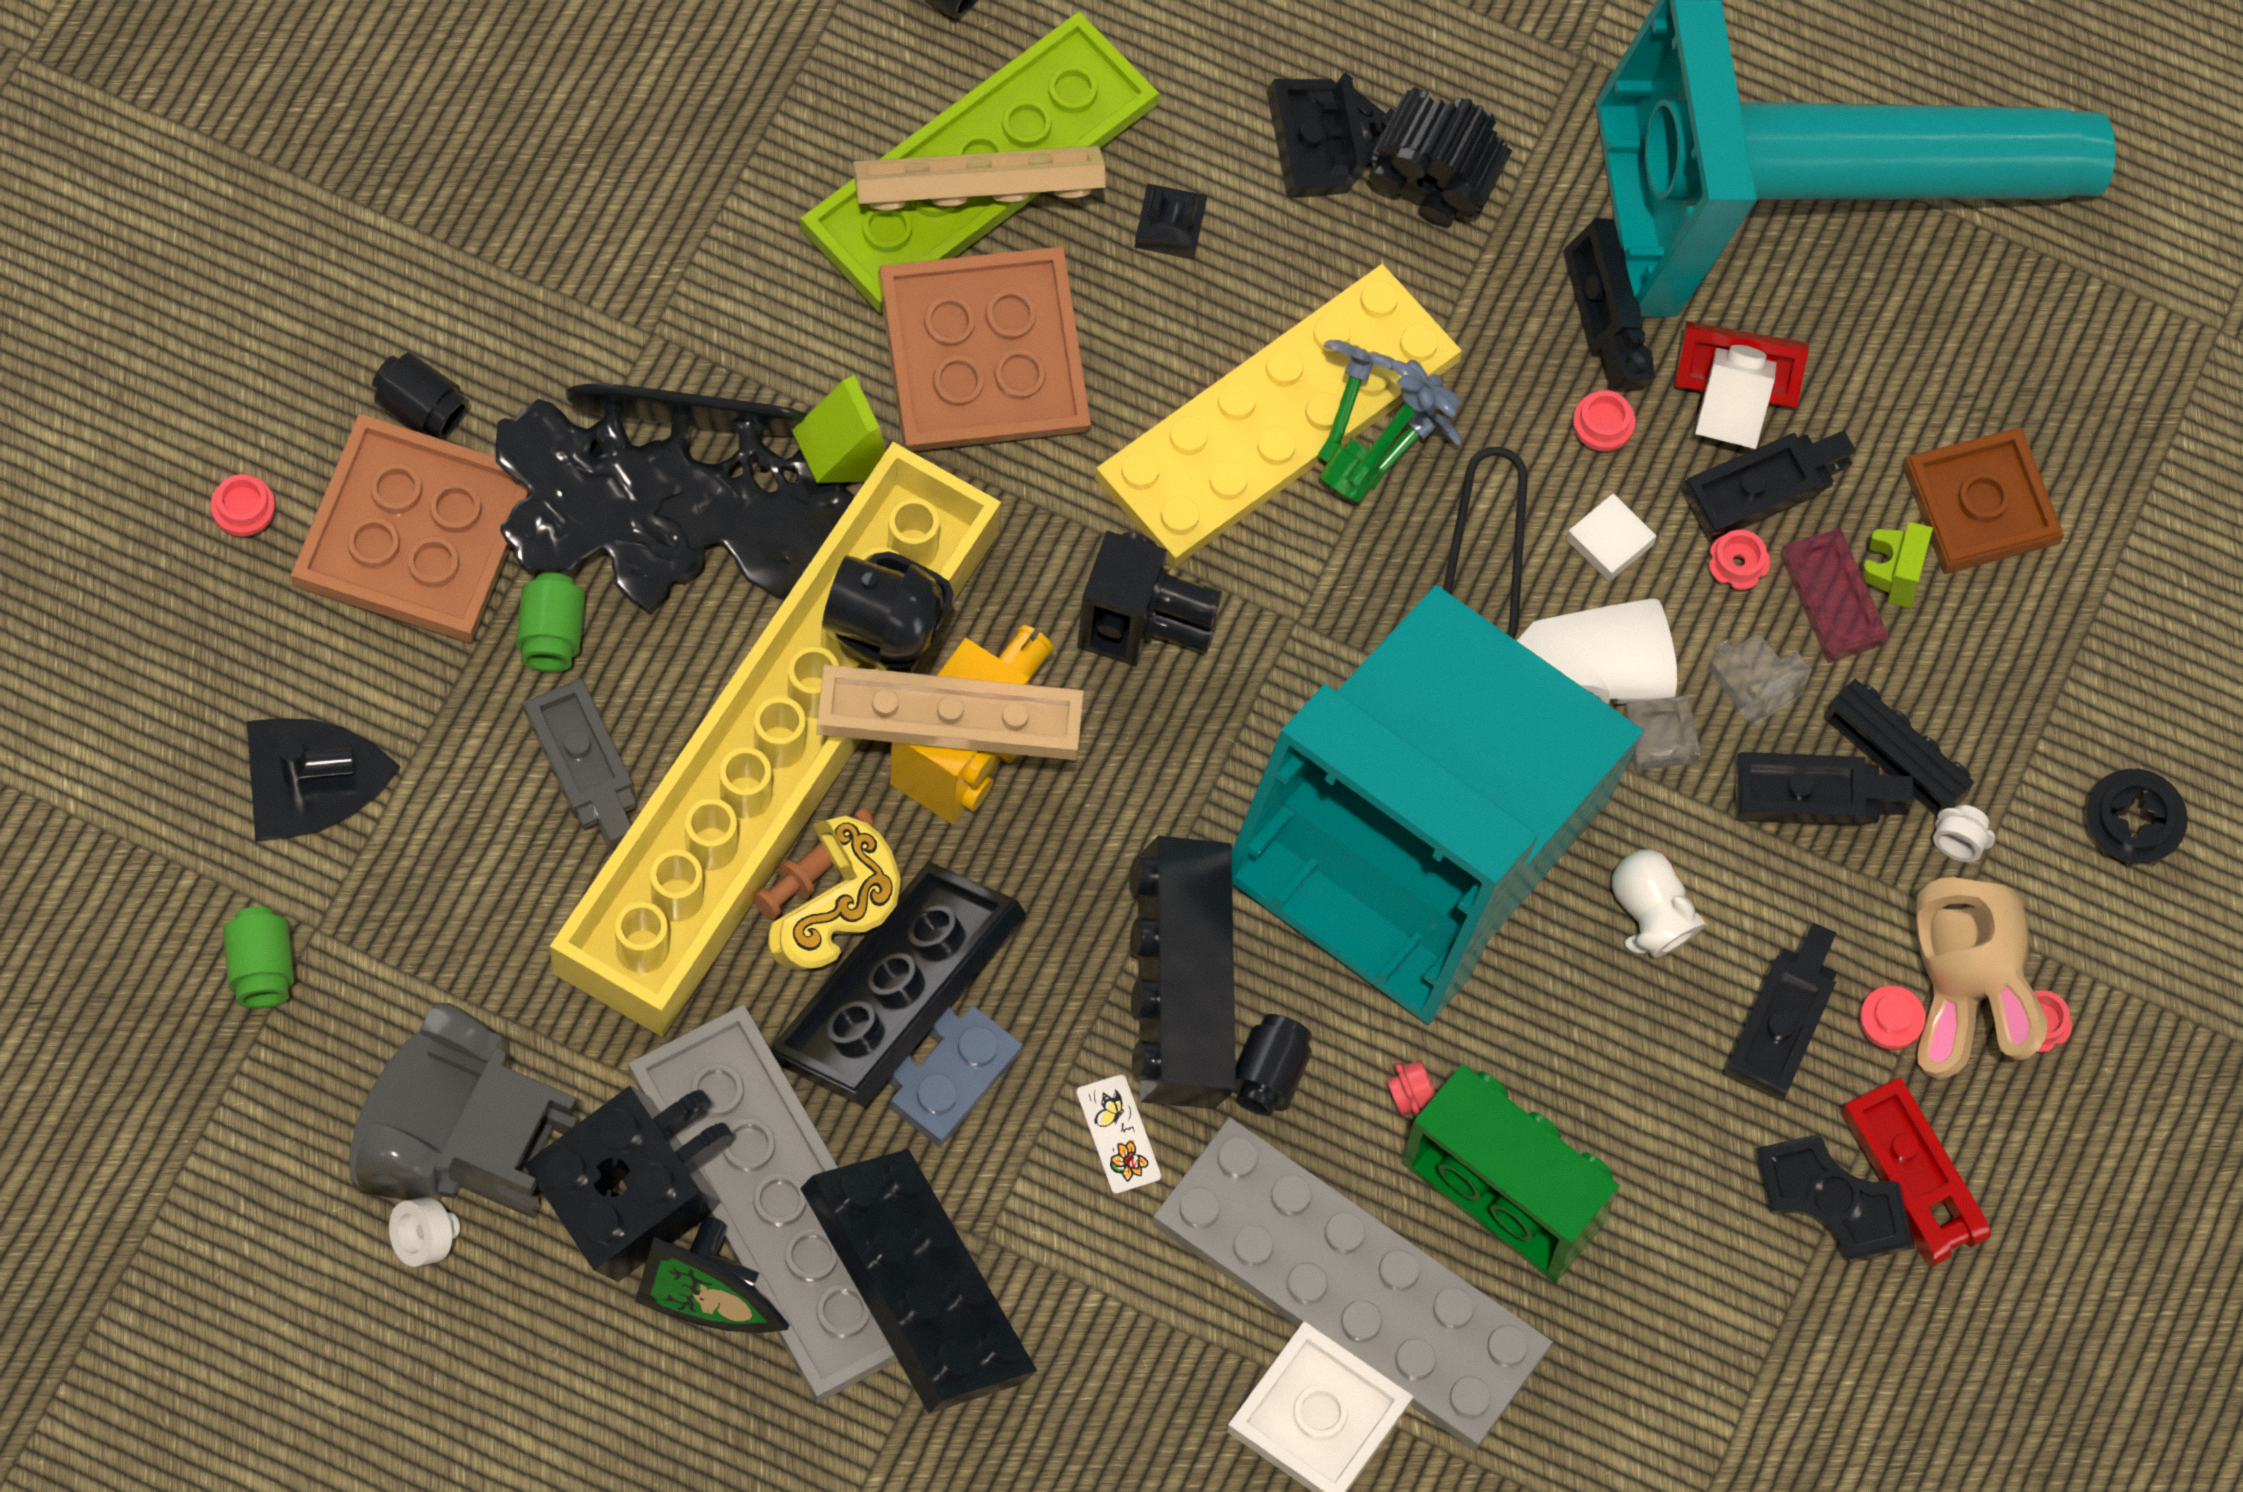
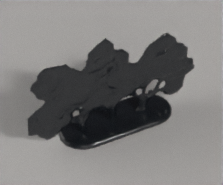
[495,383,855,612]

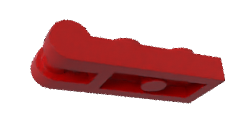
[1841,1077,1991,1267]

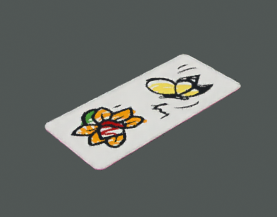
[1076,1075,1161,1194]

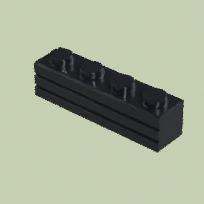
[1823,678,1974,818]

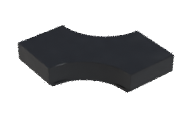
[1757,1133,1915,1263]

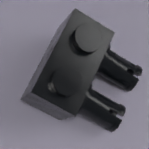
[1077,530,1222,667]

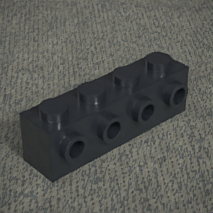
[1129,835,1236,1109]

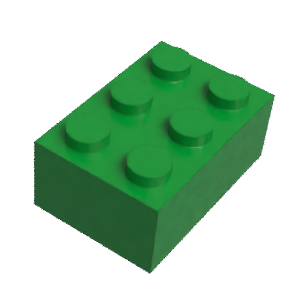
[1401,1063,1620,1284]

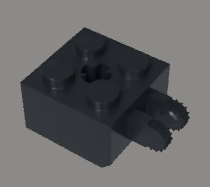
[524,1085,734,1282]

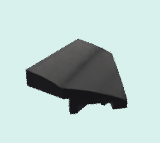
[1267,72,1395,197]

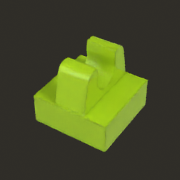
[1862,521,1933,609]

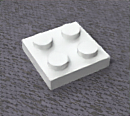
[1227,1321,1414,1492]

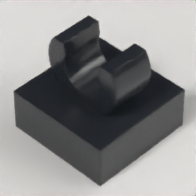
[1134,183,1208,260]

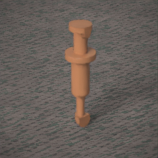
[753,807,873,920]

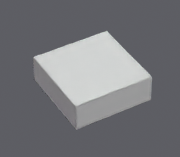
[1566,494,1656,582]

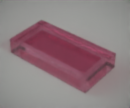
[1780,528,1889,663]

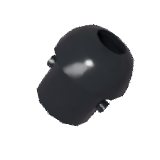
[822,555,944,662]

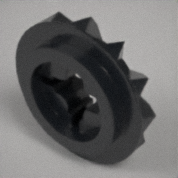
[2084,769,2188,867]

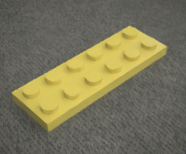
[1095,263,1462,568]

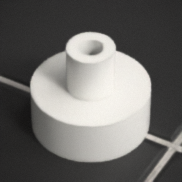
[389,1197,460,1267]

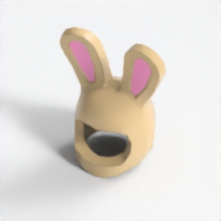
[1916,877,2048,1079]

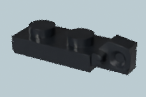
[1563,218,1655,389]
[1682,430,1856,542]
[1735,752,1913,825]
[1724,922,1837,1101]

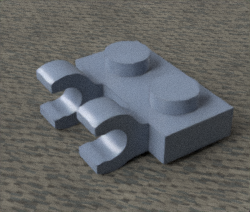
[886,1005,1023,1148]

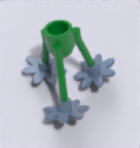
[1317,340,1461,503]

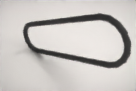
[1443,447,1528,639]

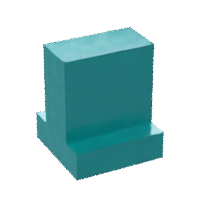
[1232,585,1644,1025]

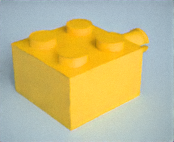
[890,625,1054,825]

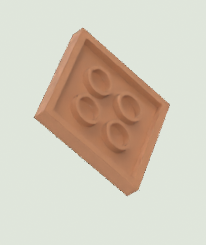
[878,246,1091,451]
[290,413,530,644]

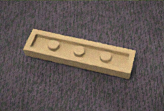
[853,146,1106,210]
[817,665,1084,760]

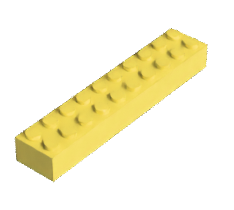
[550,442,1001,1037]

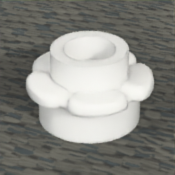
[1933,805,1995,862]

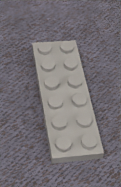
[628,1004,898,1404]
[1152,1117,1553,1452]

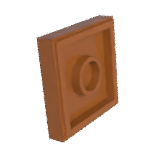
[1902,427,2064,574]

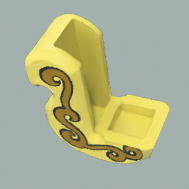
[768,816,901,971]

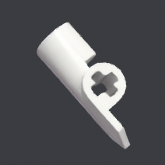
[1517,599,1677,705]

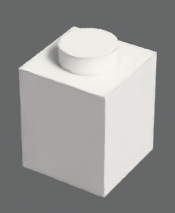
[1695,345,1777,449]

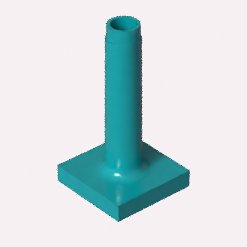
[1595,0,2116,317]

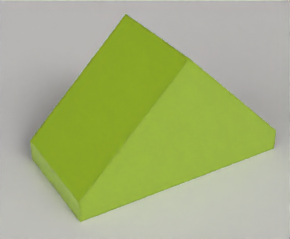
[792,375,886,483]

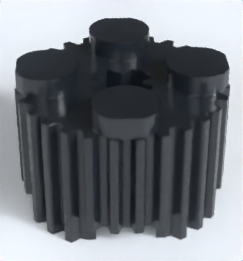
[1368,87,1512,228]

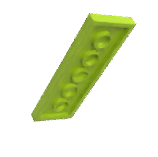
[800,11,1159,314]

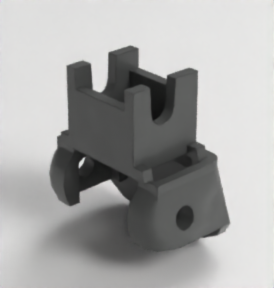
[349,1003,579,1219]

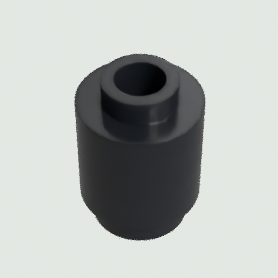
[372,352,469,440]
[1234,1014,1312,1116]

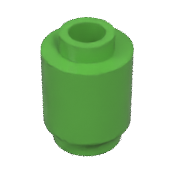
[516,573,585,672]
[223,907,294,1009]

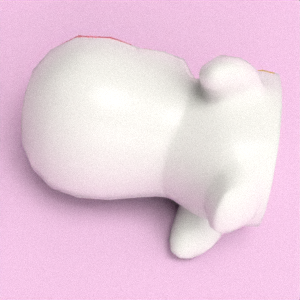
[1611,849,1707,958]

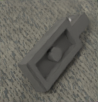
[523,678,637,855]

